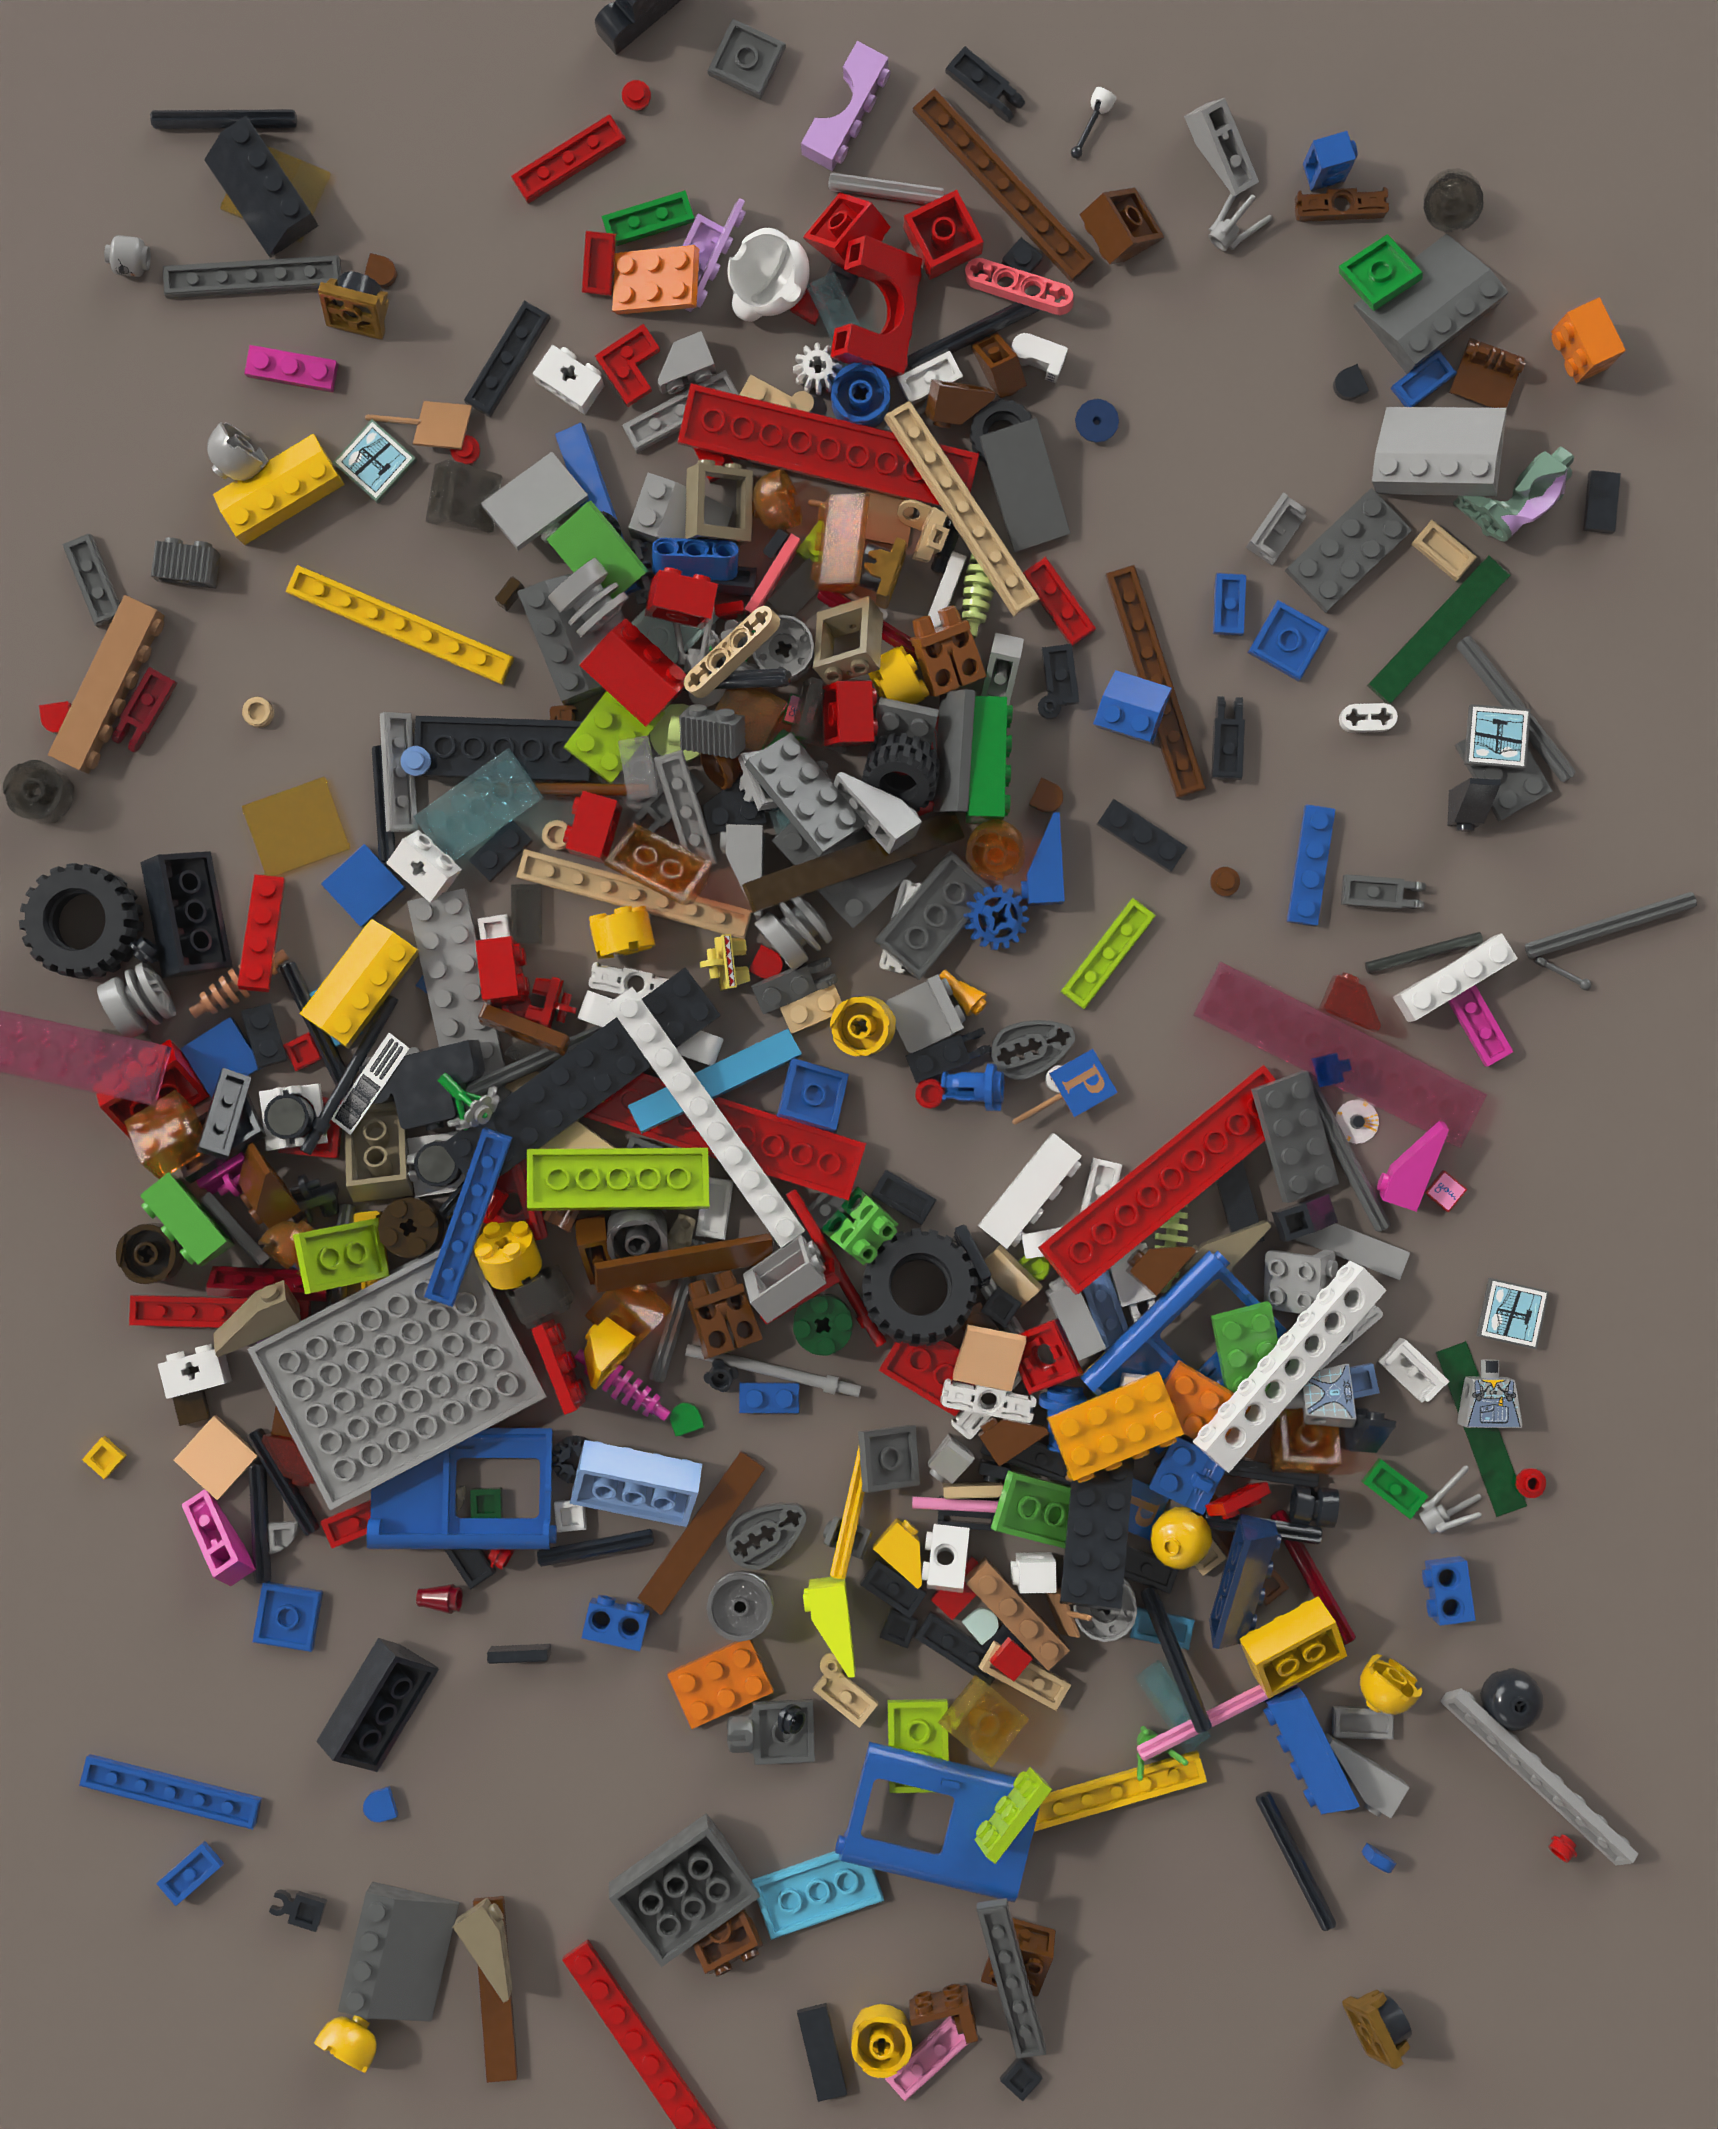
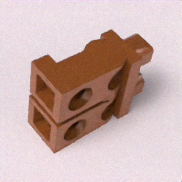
[910,606,987,697]

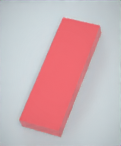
[745,533,801,616]

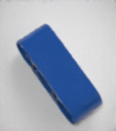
[652,538,739,581]

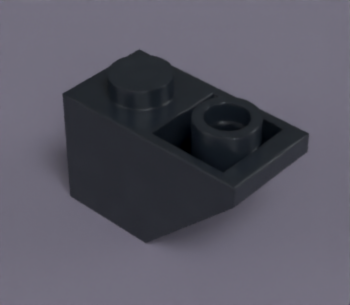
[1271,1194,1338,1241]
[1335,1407,1396,1453]

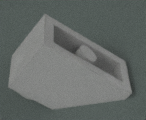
[981,633,1024,705]
[927,1434,975,1484]

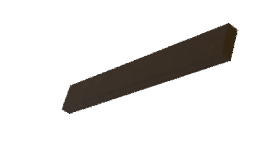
[742,812,965,913]

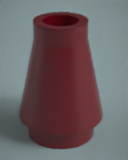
[416,1584,463,1614]

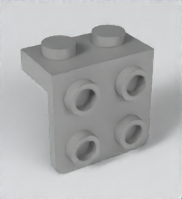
[886,974,966,1053]
[1264,1250,1338,1314]

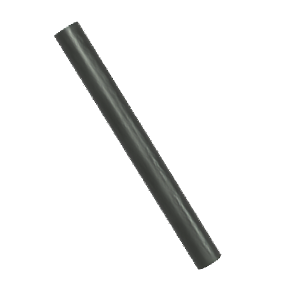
[1365,932,1483,974]

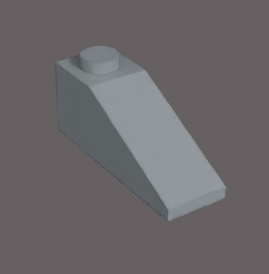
[1184,98,1259,196]
[833,772,922,854]
[1325,1733,1410,1818]

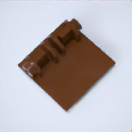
[1449,338,1526,408]

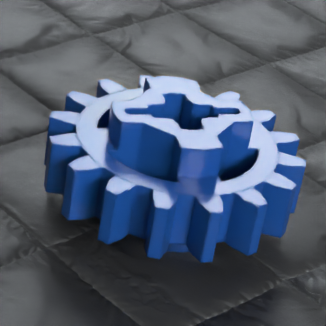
[963,885,1029,950]

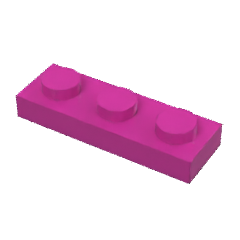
[244,345,339,392]
[1448,985,1513,1067]

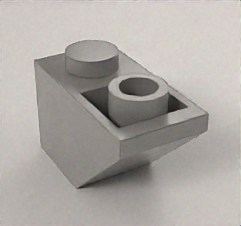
[658,331,716,394]

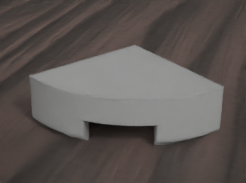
[268,1521,299,1554]

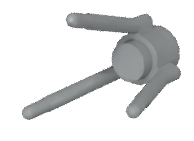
[1208,193,1272,251]
[673,608,716,673]
[1419,1465,1482,1534]

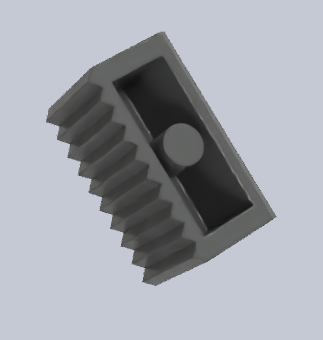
[151,537,220,588]
[679,704,746,759]

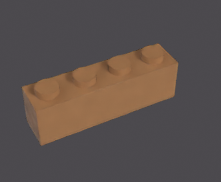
[964,1556,1070,1671]

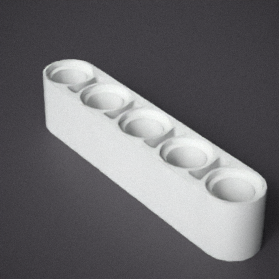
[577,990,724,1066]

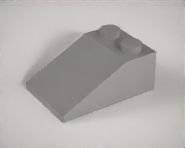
[628,472,733,543]
[720,824,765,920]

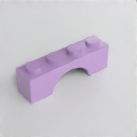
[801,41,891,171]

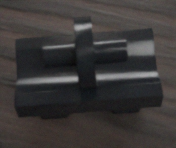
[290,1174,339,1227]

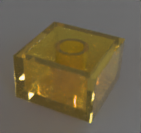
[938,1675,1029,1768]

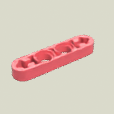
[965,258,1074,315]

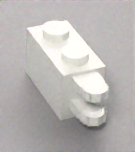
[1109,1243,1157,1323]

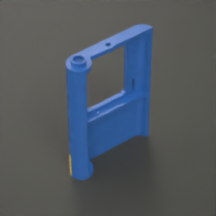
[1080,1251,1287,1454]

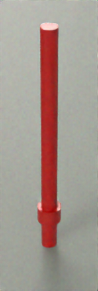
[786,1189,887,1347]

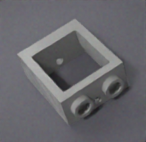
[743,1234,826,1323]
[1045,1278,1106,1361]

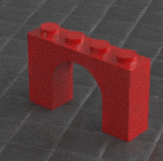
[830,235,922,379]

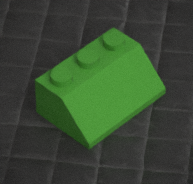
[139,1172,235,1266]

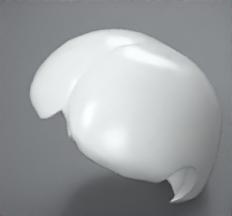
[727,228,810,322]

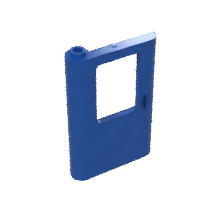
[367,1428,557,1549]
[835,1742,1040,1902]

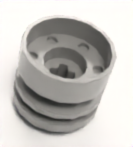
[548,558,629,638]
[753,615,815,682]
[754,897,833,971]
[97,962,176,1040]
[1073,1579,1137,1642]

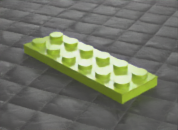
[527,1148,709,1211]

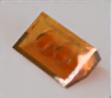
[811,493,870,594]
[604,823,712,905]

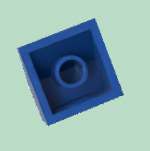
[1093,670,1172,745]

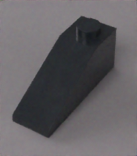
[1447,778,1501,832]

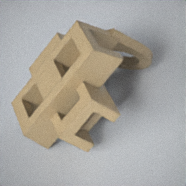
[897,500,949,563]

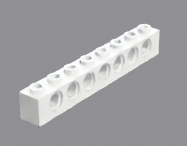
[1193,1261,1387,1473]

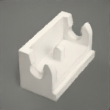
[1378,1338,1450,1403]

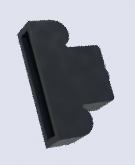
[595,0,681,55]
[359,1040,485,1131]

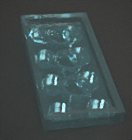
[413,749,544,861]

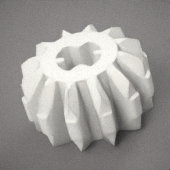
[793,342,843,396]

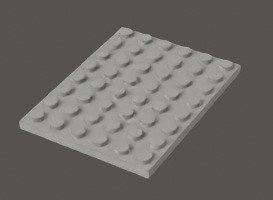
[247,1249,547,1510]

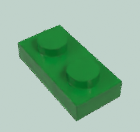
[1361,1458,1428,1520]

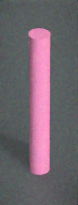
[912,1497,999,1513]

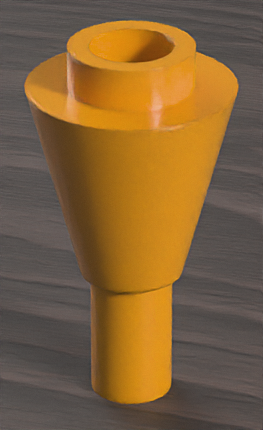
[939,969,988,1016]

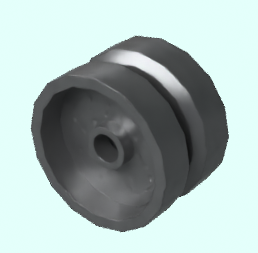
[706,1570,774,1642]

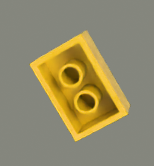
[1239,1597,1347,1699]

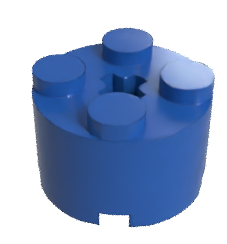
[831,363,890,428]

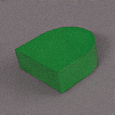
[670,1402,704,1437]

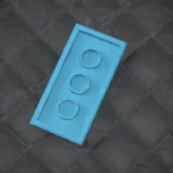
[752,1851,884,1940]

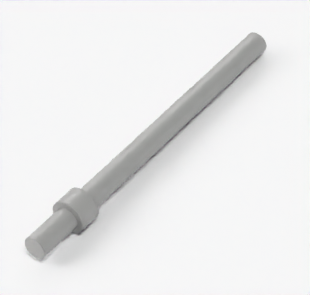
[685,1344,861,1397]

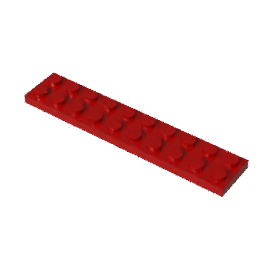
[678,383,979,508]
[1037,1065,1276,1295]
[583,1073,866,1200]

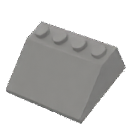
[1372,407,1507,496]

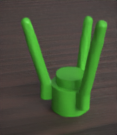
[1137,1726,1188,1781]

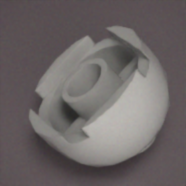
[207,422,269,481]

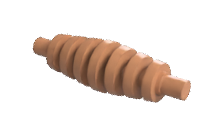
[189,949,289,1019]

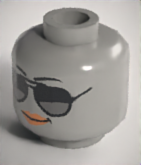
[104,235,151,277]

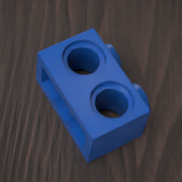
[1303,131,1358,191]
[1422,1556,1476,1626]
[581,1595,650,1651]

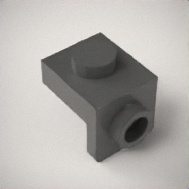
[823,1516,873,1560]

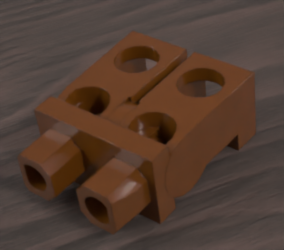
[687,1270,763,1359]

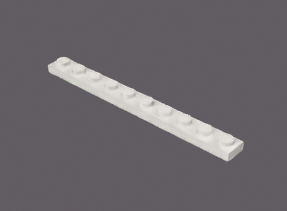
[608,987,805,1248]

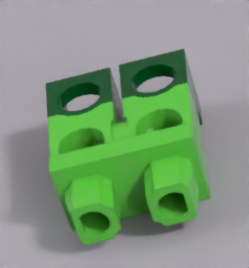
[821,1186,898,1265]

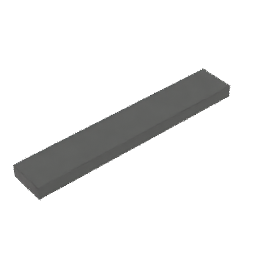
[163,255,341,298]
[976,1898,1046,2059]

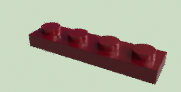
[206,1266,329,1302]

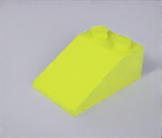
[803,1577,855,1678]

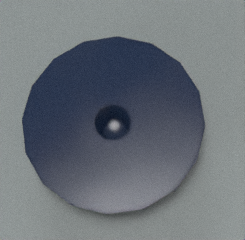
[1075,399,1119,443]

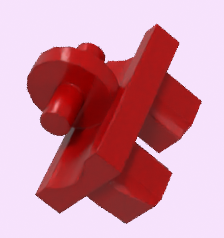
[525,977,577,1029]

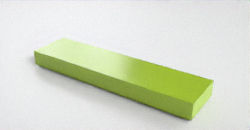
[1060,898,1156,1010]

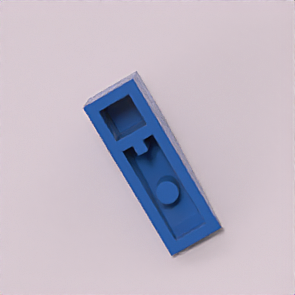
[1021,812,1065,906]

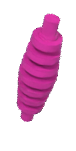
[574,1349,671,1421]

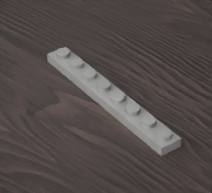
[1440,1688,1638,1866]

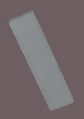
[622,370,739,453]
[380,712,418,832]
[654,750,718,872]
[1295,1223,1410,1280]

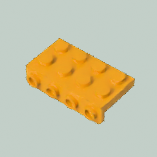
[1047,1371,1184,1483]

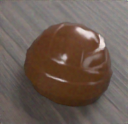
[700,753,741,790]

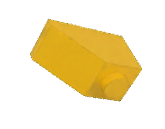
[584,1317,636,1390]
[873,1518,922,1589]

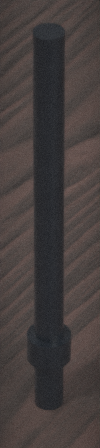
[300,995,398,1155]

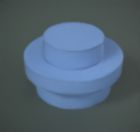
[401,746,431,776]

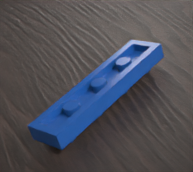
[1287,804,1336,926]

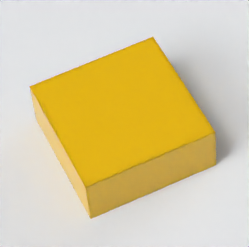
[82,1436,127,1479]

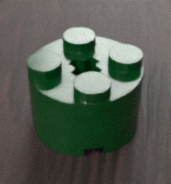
[793,1294,853,1356]

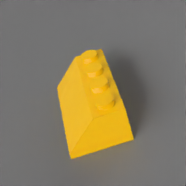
[213,434,345,545]
[299,919,419,1049]

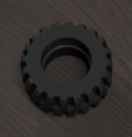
[19,863,144,979]
[862,1228,978,1347]

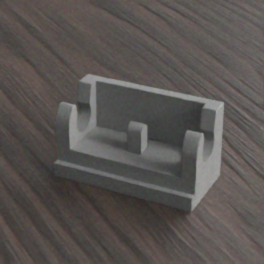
[1246,492,1307,565]

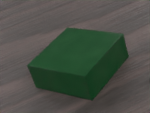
[470,1487,503,1518]

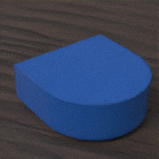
[363,1786,399,1822]
[1361,1843,1397,1873]

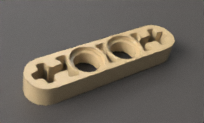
[684,606,780,698]

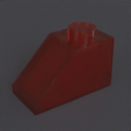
[1318,972,1381,1032]
[262,1432,316,1487]

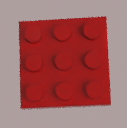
[531,1318,588,1415]

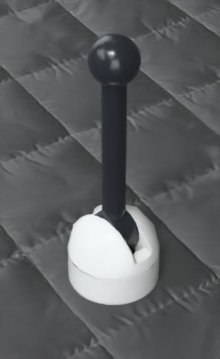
[1071,87,1117,159]

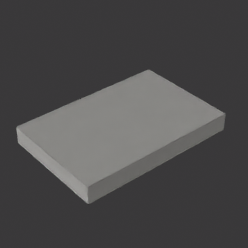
[481,452,589,551]

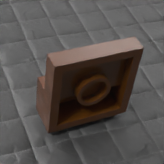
[693,1908,764,1977]

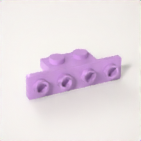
[682,198,746,312]

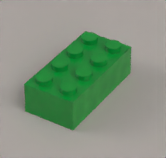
[966,696,1013,824]

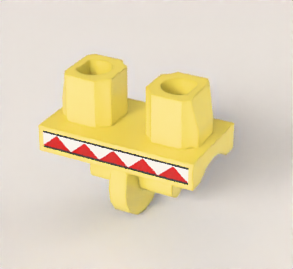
[700,934,750,991]

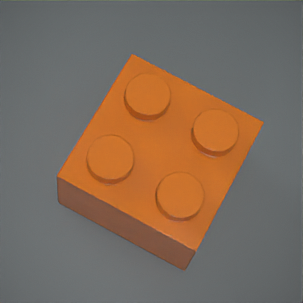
[1551,297,1626,384]

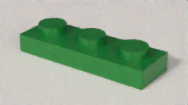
[601,190,695,246]

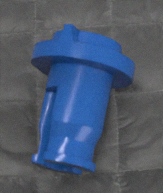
[941,1063,1005,1111]
[1039,1386,1087,1452]

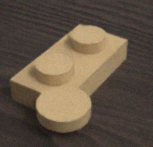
[739,375,814,412]
[813,1652,878,1728]

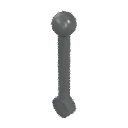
[1534,956,1592,990]

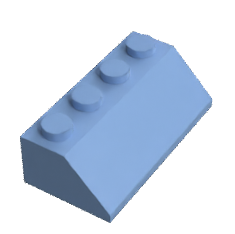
[570,1440,702,1527]

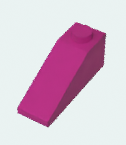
[1377,1121,1449,1212]
[182,1489,256,1586]

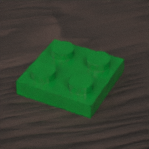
[1339,234,1423,311]

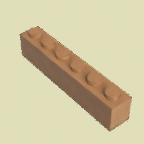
[48,595,165,774]

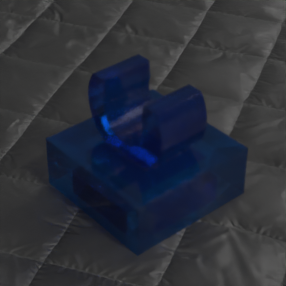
[1312,1053,1352,1087]

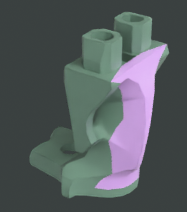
[1453,446,1574,542]

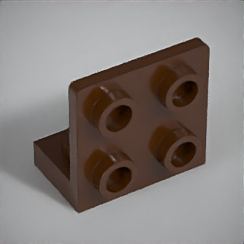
[981,1918,1056,1997]
[909,1984,978,2044]

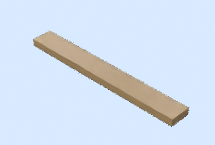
[884,401,1040,617]
[516,849,752,939]

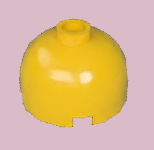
[1150,1507,1212,1569]
[1359,1654,1422,1715]
[314,2015,377,2074]

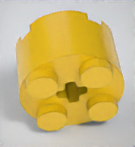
[868,646,929,704]
[589,906,655,959]
[830,996,896,1056]
[474,1221,542,1290]
[851,2004,912,2078]

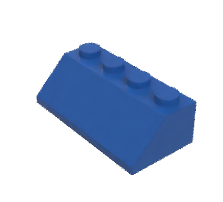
[1263,1685,1360,1814]

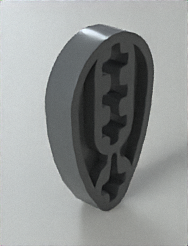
[991,1020,1075,1080]
[726,1502,807,1570]

